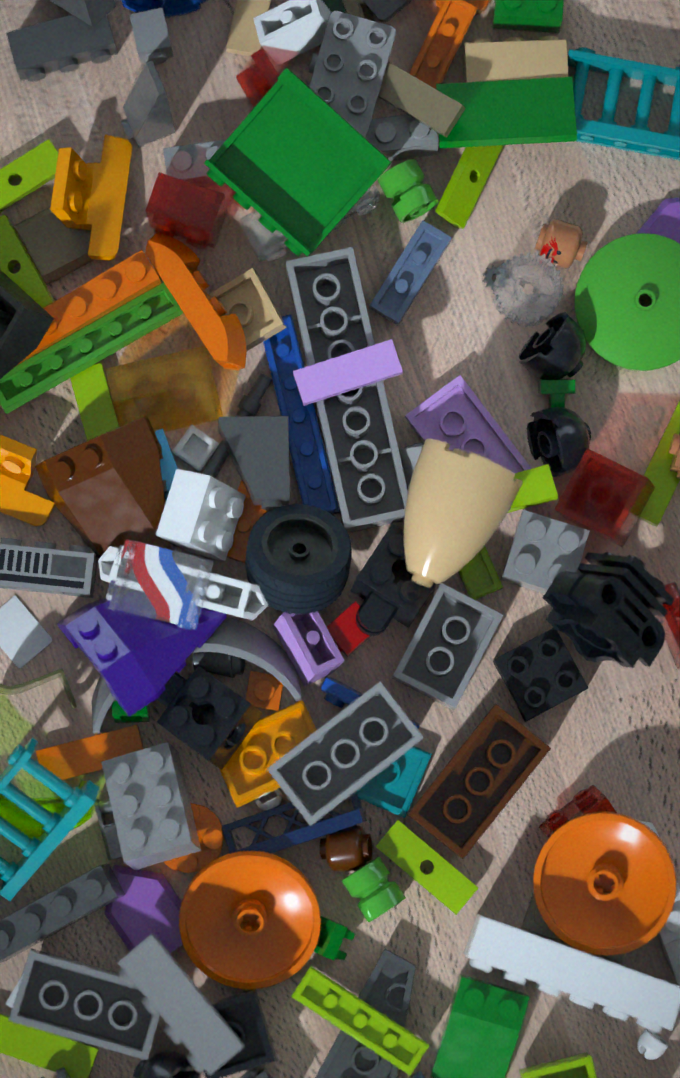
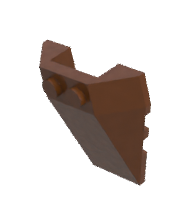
[35,416,176,559]

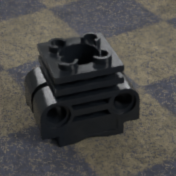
[543,552,674,668]

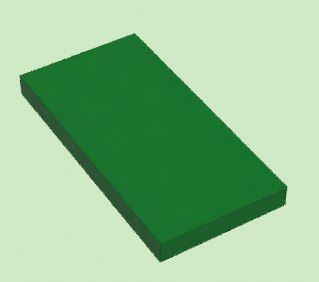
[436,77,577,149]

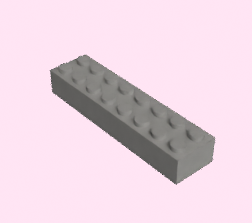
[285,247,408,533]

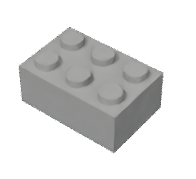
[392,583,503,710]
[101,742,202,870]

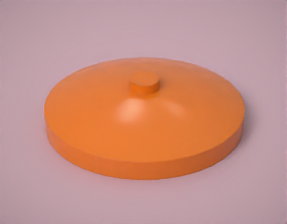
[533,812,677,956]
[179,851,321,989]

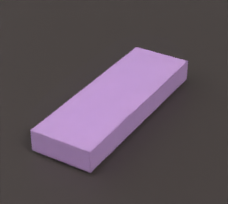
[293,339,403,406]

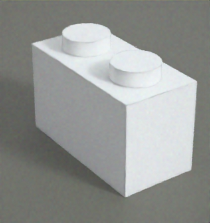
[253,0,331,65]

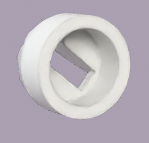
[255,789,282,811]
[637,1029,669,1060]

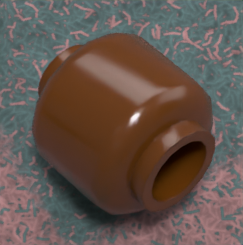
[320,825,373,871]

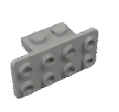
[308,11,396,138]

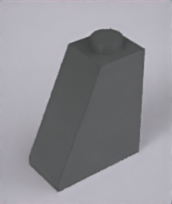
[218,416,290,510]

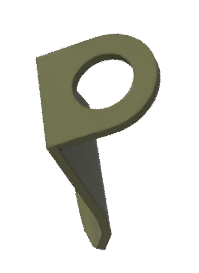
[0,668,77,709]

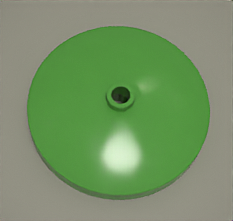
[574,233,680,371]

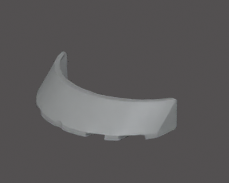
[91,617,302,735]

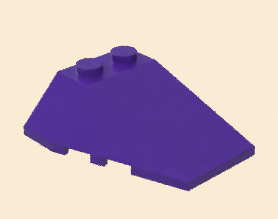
[57,589,227,717]

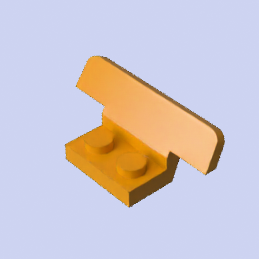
[50,134,132,260]
[0,434,55,526]

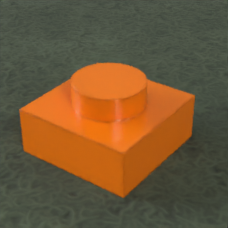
[245,671,284,711]

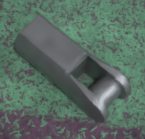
[94,799,123,861]

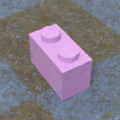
[272,611,344,687]

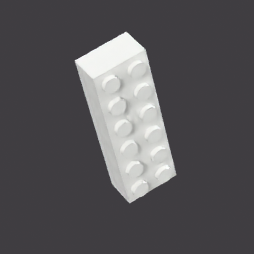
[463,914,680,1034]

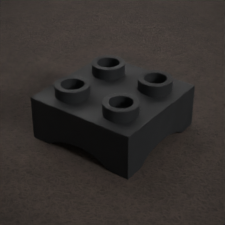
[493,628,588,722]

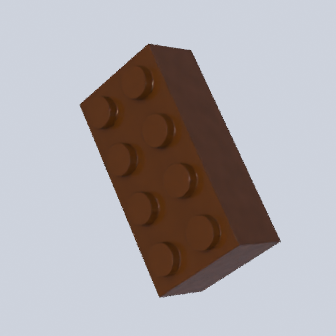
[407,704,551,859]

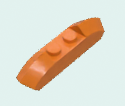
[145,233,246,371]

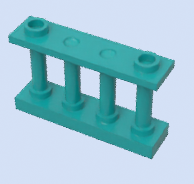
[567,47,680,160]
[0,737,100,902]

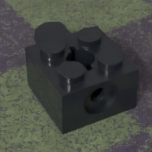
[350,523,437,636]
[157,666,263,770]

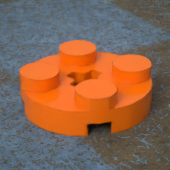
[164,803,224,873]

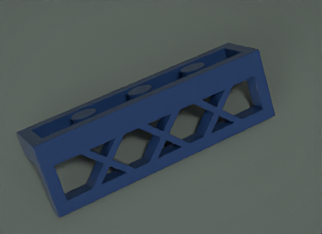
[222,790,367,855]

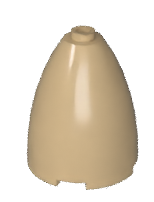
[404,439,523,588]

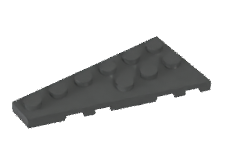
[315,949,416,1078]

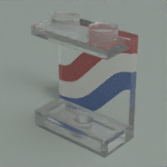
[106,540,214,630]

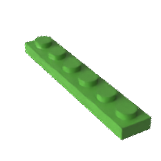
[0,282,183,414]

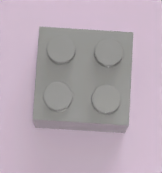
[500,510,590,594]

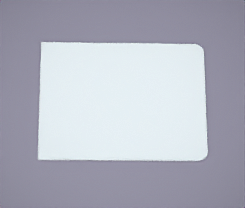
[0,595,52,668]

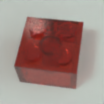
[145,172,228,250]
[554,448,655,548]

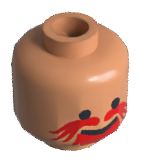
[535,219,588,269]

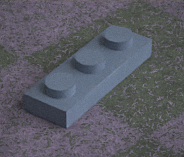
[369,220,452,325]

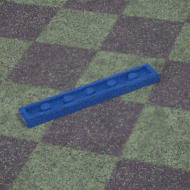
[263,314,340,514]

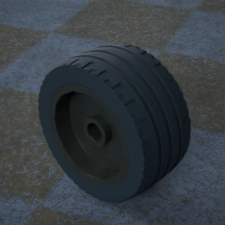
[245,504,352,614]

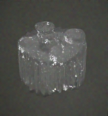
[492,251,564,327]

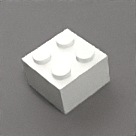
[156,469,246,561]

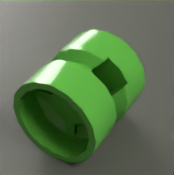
[378,159,439,223]
[342,856,406,923]

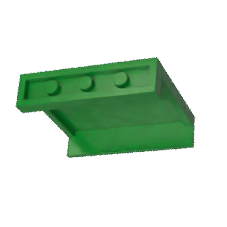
[204,68,392,257]

